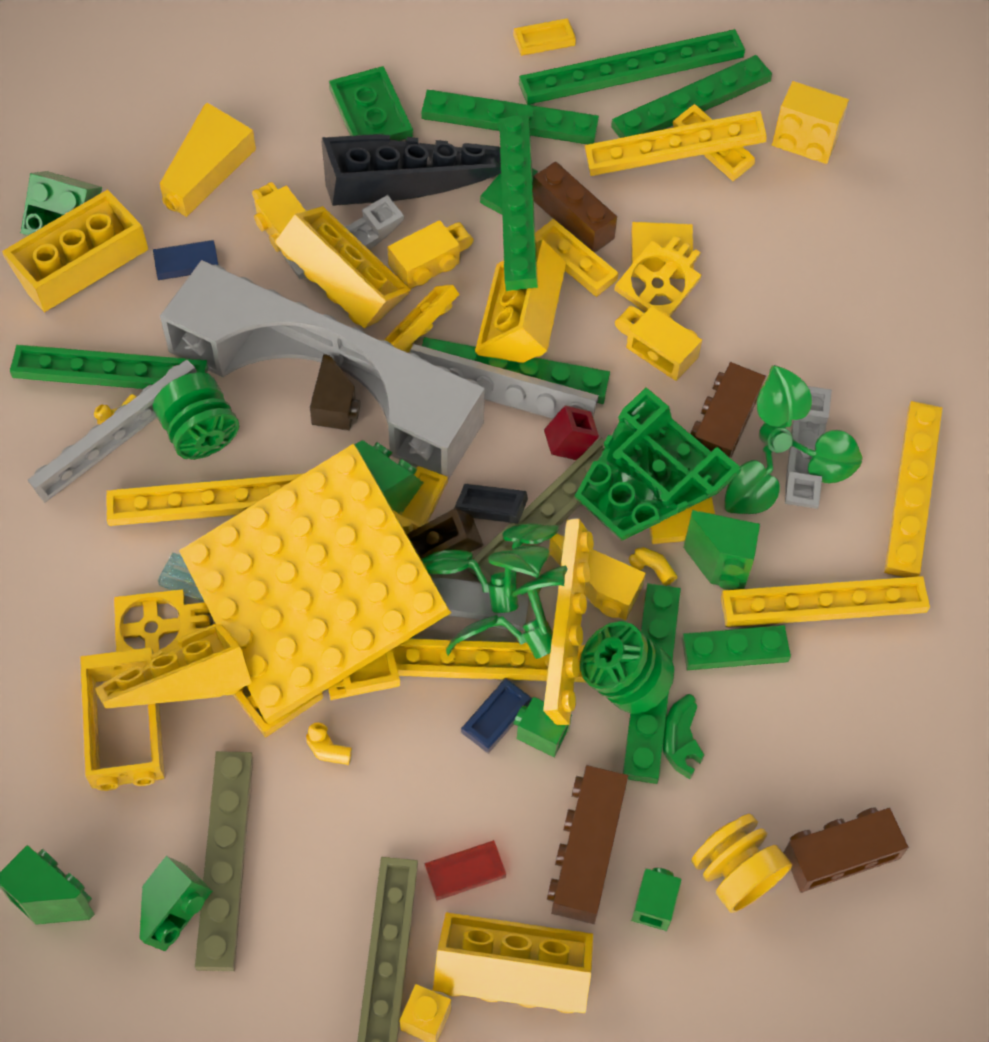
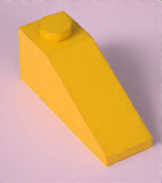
[549,533,646,621]

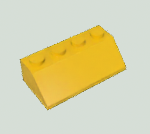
[2,189,149,313]
[274,206,411,329]
[475,239,566,363]
[432,912,593,1013]

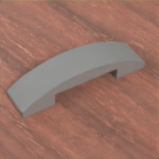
[283,195,404,279]
[785,386,832,509]
[432,578,529,631]

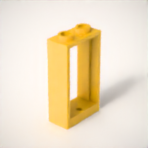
[80,647,164,791]

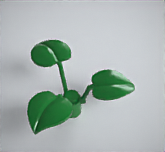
[724,365,863,514]
[422,523,559,613]
[446,565,568,659]

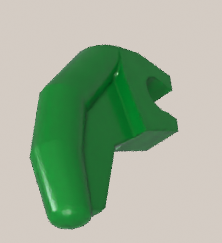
[663,694,705,779]

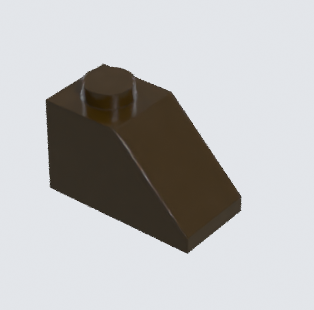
[310,354,361,431]
[407,508,484,560]

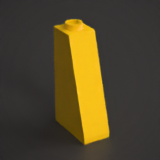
[159,102,256,217]

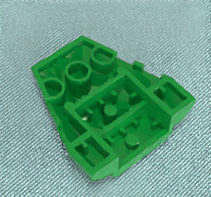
[575,387,742,541]

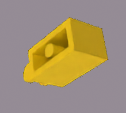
[252,182,306,252]
[387,220,474,289]
[615,306,702,381]

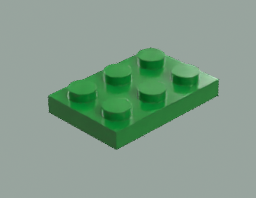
[329,66,413,141]

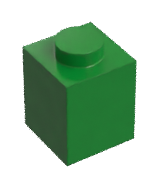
[514,697,572,758]
[631,868,682,931]

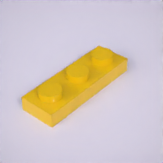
[673,104,755,181]
[535,219,619,297]
[384,285,460,353]

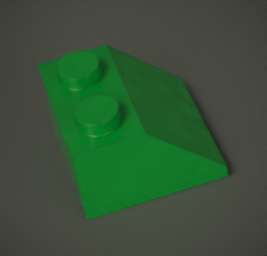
[354,440,424,515]
[683,510,760,590]

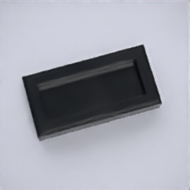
[454,484,528,524]

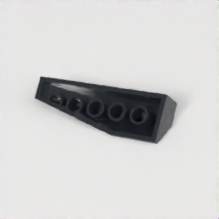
[321,134,501,206]

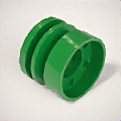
[152,372,240,460]
[579,621,675,714]

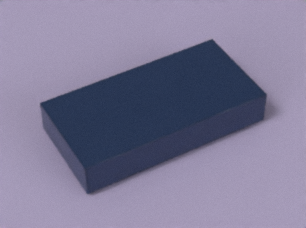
[153,240,219,280]
[461,678,532,754]

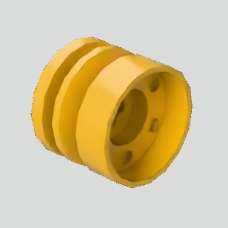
[691,813,793,913]

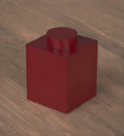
[544,405,599,460]

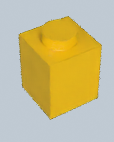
[400,984,451,1042]

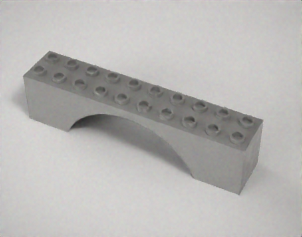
[160,260,485,480]

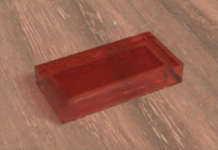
[424,840,506,901]

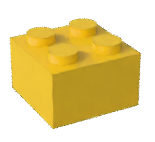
[771,81,849,164]

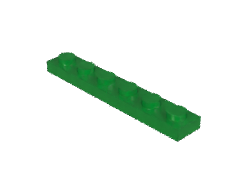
[611,55,772,138]
[421,89,599,145]
[422,337,610,404]
[10,344,208,389]
[622,583,681,784]

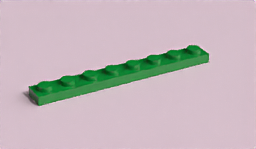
[519,29,745,105]
[499,115,538,291]

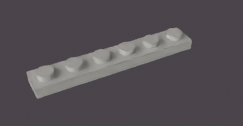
[410,344,599,419]
[28,359,197,503]

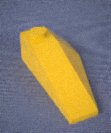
[95,623,252,708]

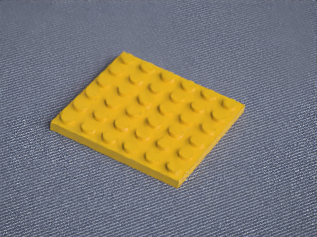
[179,443,451,724]

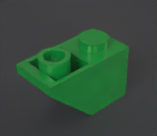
[139,856,213,951]

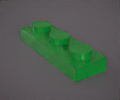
[682,625,791,671]

